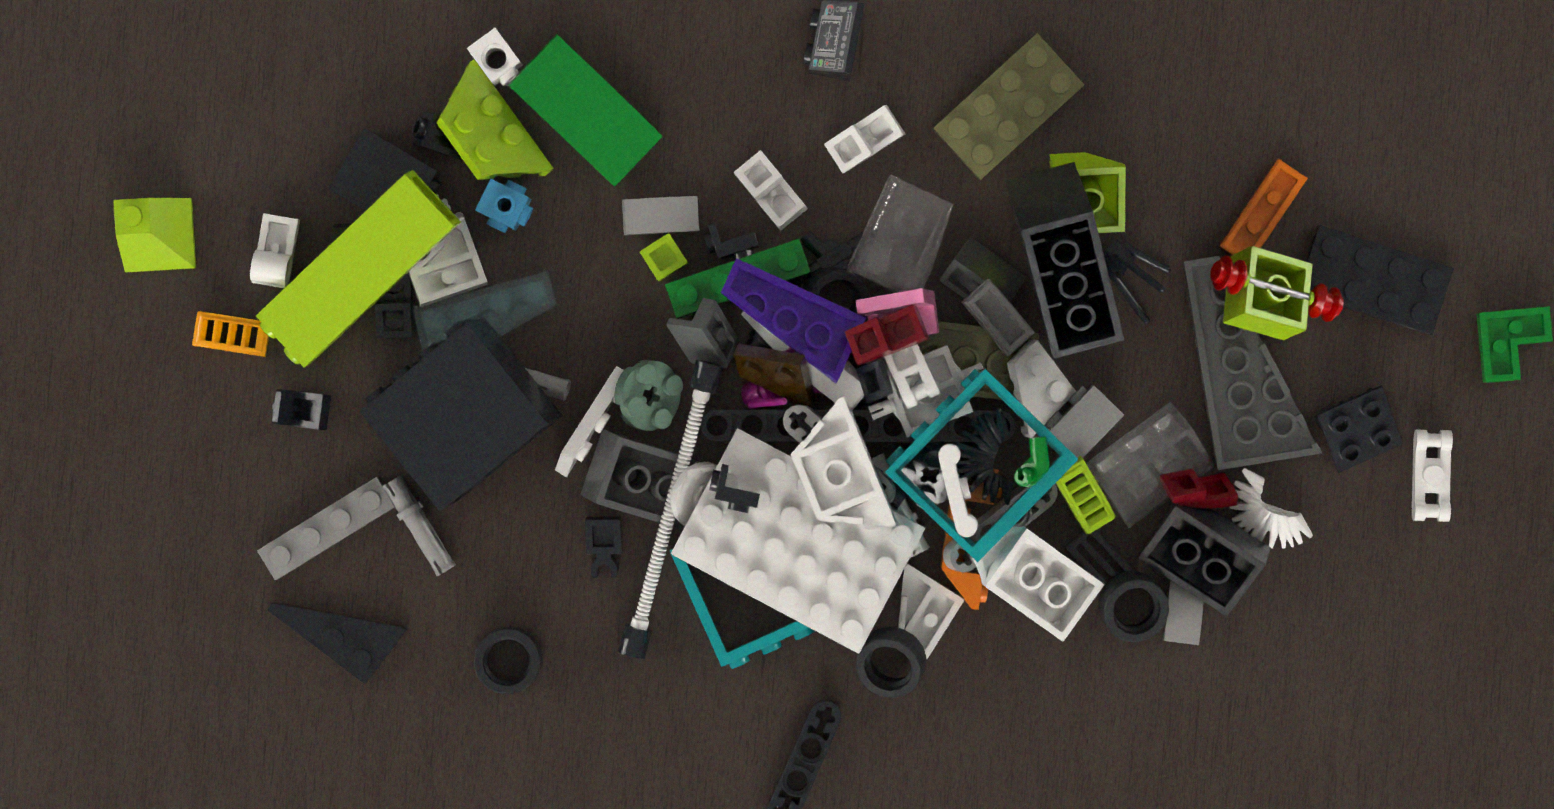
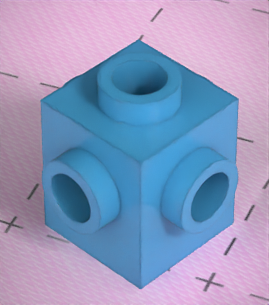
[475,179,533,233]

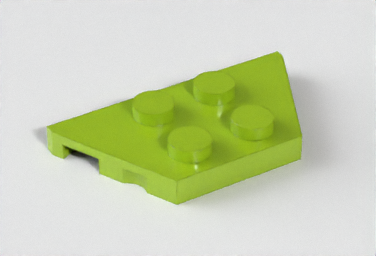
[436,59,554,180]

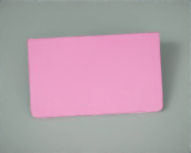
[856,288,939,335]

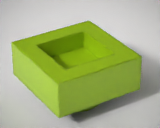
[640,233,688,282]

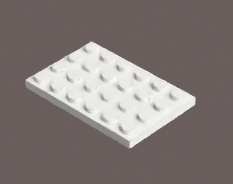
[671,428,925,654]

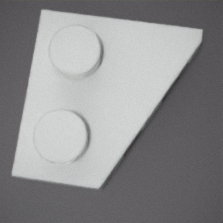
[409,220,487,307]
[1007,339,1076,438]
[898,563,964,659]

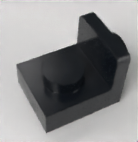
[412,112,462,160]

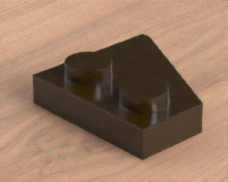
[733,343,815,408]

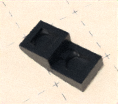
[375,272,413,339]
[855,359,893,409]

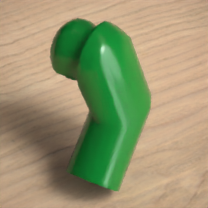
[1014,436,1050,487]

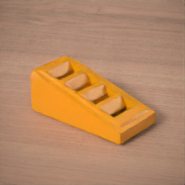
[192,311,269,357]

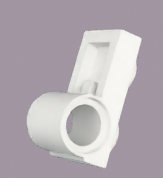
[250,213,300,288]

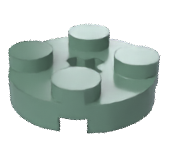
[614,359,683,431]

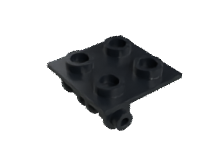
[1314,385,1403,473]

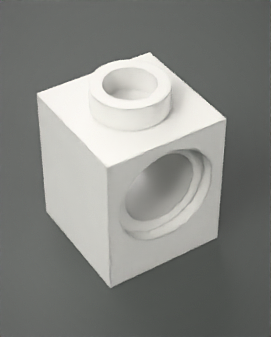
[467,28,523,86]

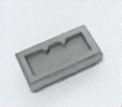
[961,279,1035,356]

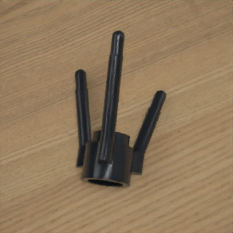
[1103,238,1171,324]

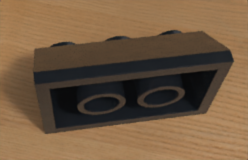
[1138,503,1271,616]

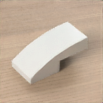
[824,105,905,173]
[734,150,808,231]

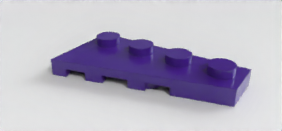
[721,258,866,384]

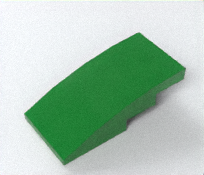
[508,34,663,187]

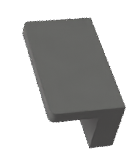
[939,237,1026,302]
[666,298,740,369]

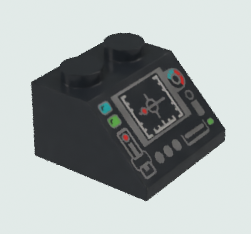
[803,0,864,81]

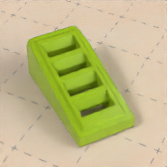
[1056,455,1116,534]

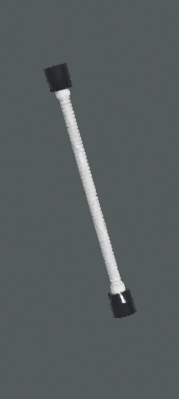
[618,359,723,659]

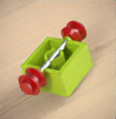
[1210,246,1344,340]

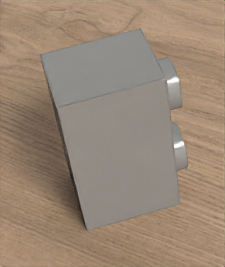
[1045,385,1124,458]

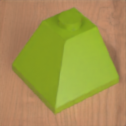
[1050,152,1126,233]
[113,198,196,273]

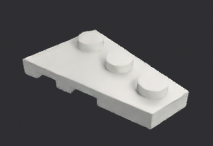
[555,366,624,477]

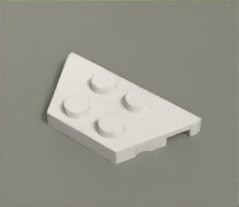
[791,396,898,527]

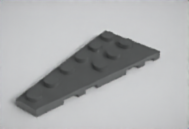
[1182,256,1322,470]

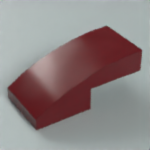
[844,304,929,365]
[1160,468,1238,508]

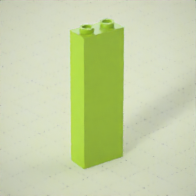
[256,170,461,368]

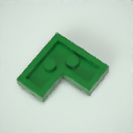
[1476,306,1553,383]

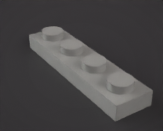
[257,477,395,580]

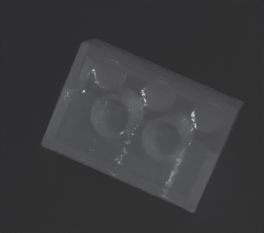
[1086,402,1215,528]

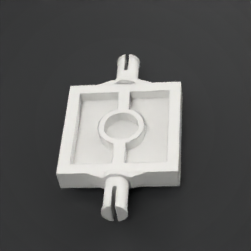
[868,345,983,438]

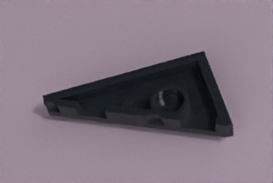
[267,603,407,684]

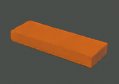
[1218,159,1308,256]

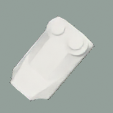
[972,526,1105,641]

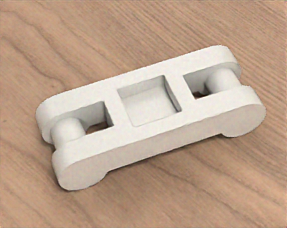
[884,344,940,409]
[1412,429,1453,522]
[939,444,978,537]

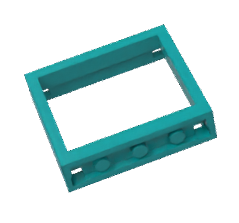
[885,368,1078,562]
[670,548,815,669]

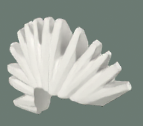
[1229,468,1313,549]

